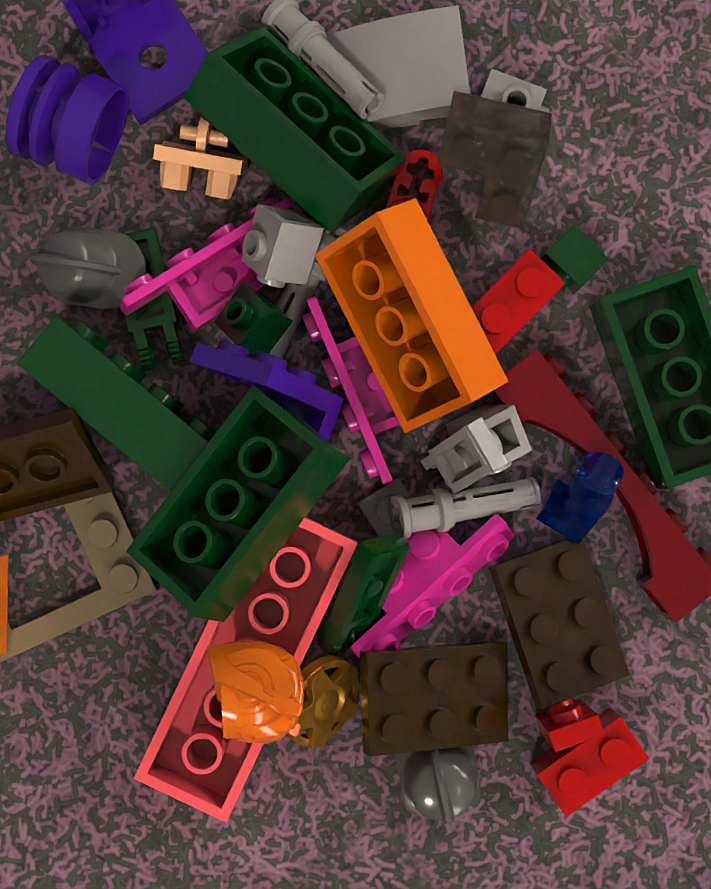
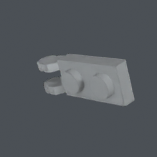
[421,417,508,494]

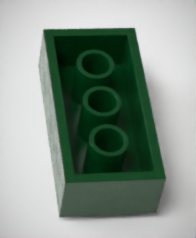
[184,26,407,234]
[589,265,711,489]
[16,316,216,492]
[126,385,350,622]

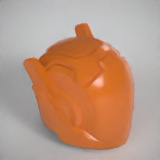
[207,640,305,744]

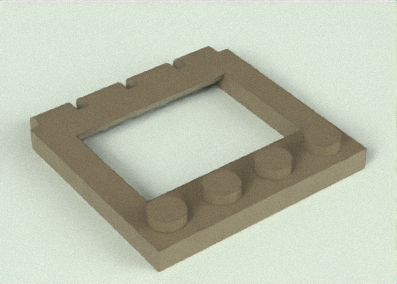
[0,415,159,662]

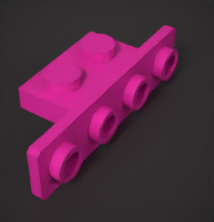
[120,197,294,332]
[302,296,401,485]
[351,514,514,658]

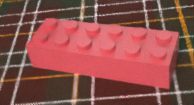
[134,517,358,823]

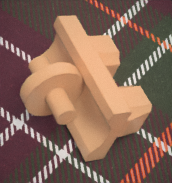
[153,117,249,199]

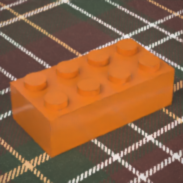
[315,198,509,433]

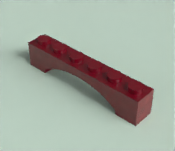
[489,349,711,623]

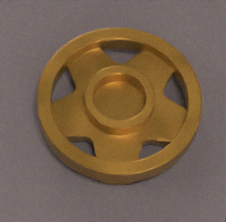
[287,655,359,748]

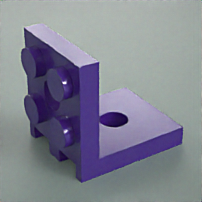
[61,0,208,126]
[190,340,344,440]

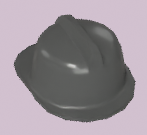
[30,227,146,309]
[395,746,480,824]

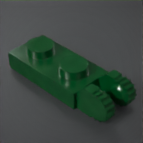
[124,227,185,371]
[316,533,410,654]

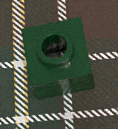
[541,225,609,294]
[214,282,293,356]

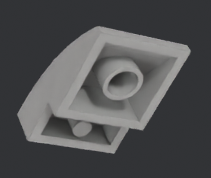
[316,5,472,130]

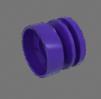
[5,55,129,185]

